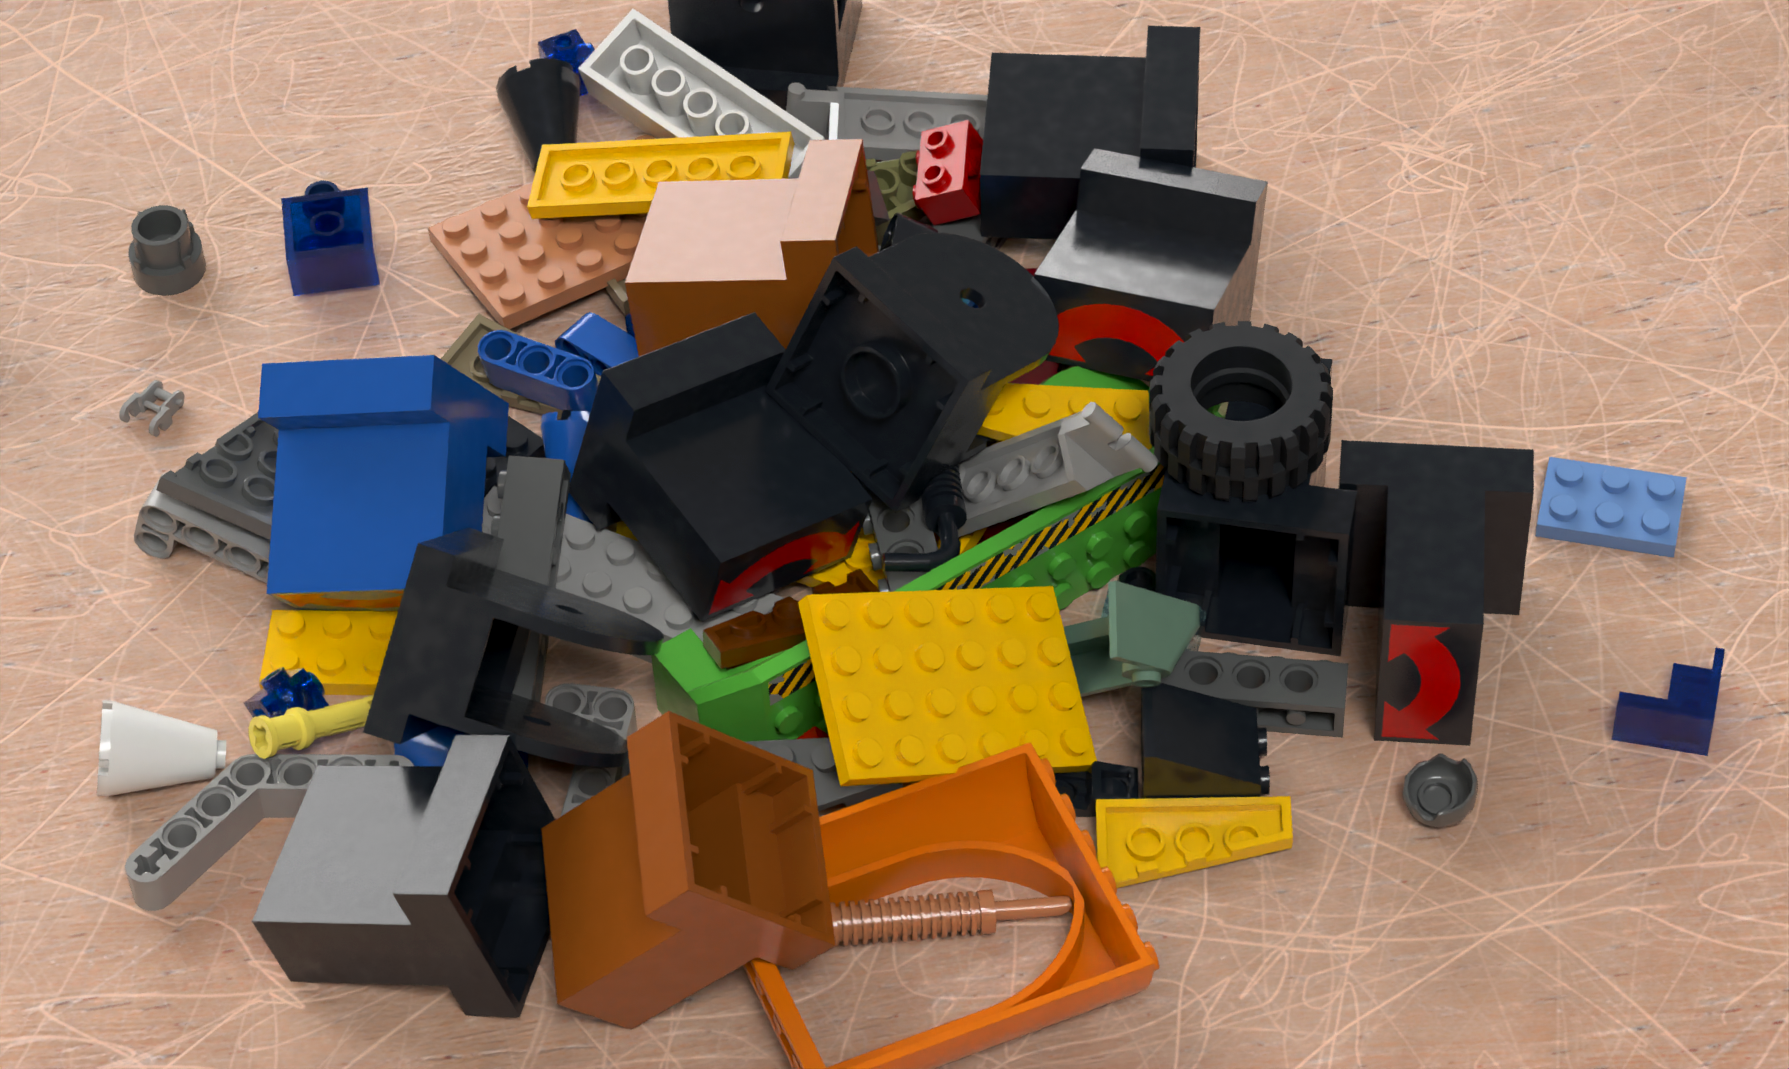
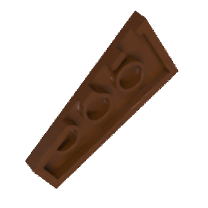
[703,569,881,669]

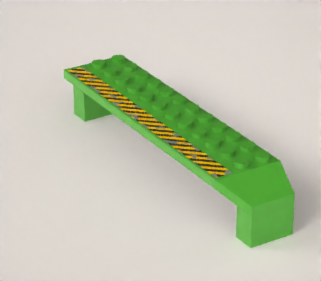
[651,402,1228,741]

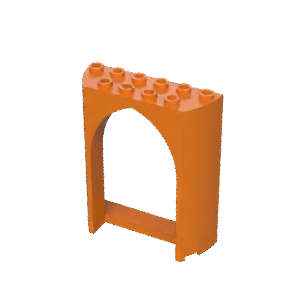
[743,742,1159,1069]

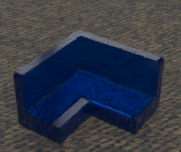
[1612,647,1725,756]

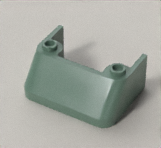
[1064,581,1200,697]

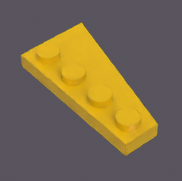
[977,383,1152,450]
[1096,796,1293,888]

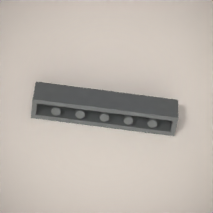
[491,455,571,702]

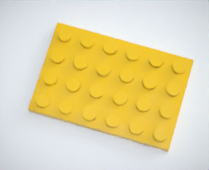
[798,586,1097,786]

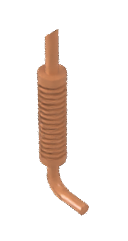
[830,889,1072,947]

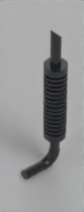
[882,464,967,573]

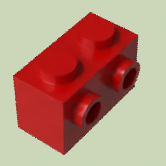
[913,120,983,225]

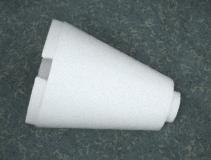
[97,700,226,796]

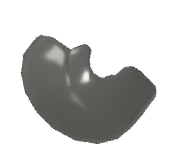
[1403,753,1478,828]

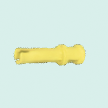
[248,695,374,759]

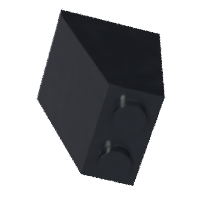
[1140,683,1270,799]

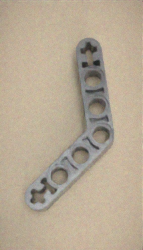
[125,754,414,911]

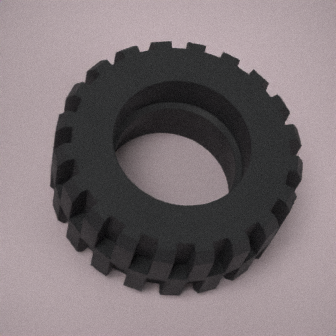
[1149,321,1333,502]

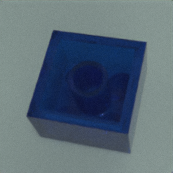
[281,187,380,296]

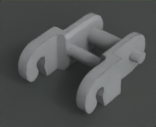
[119,380,185,437]

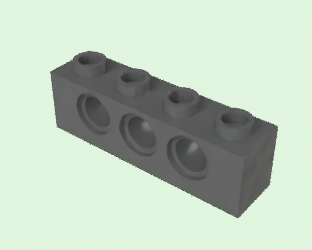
[852,473,938,592]
[1161,649,1349,738]

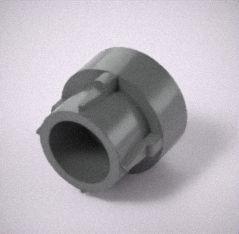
[128,205,206,296]

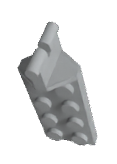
[786,83,988,161]
[934,402,1158,537]

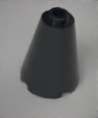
[496,58,581,173]

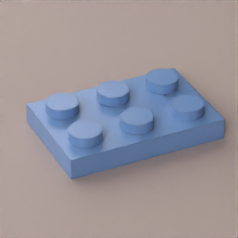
[1535,457,1687,558]

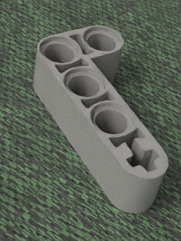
[134,473,270,583]
[545,683,637,816]

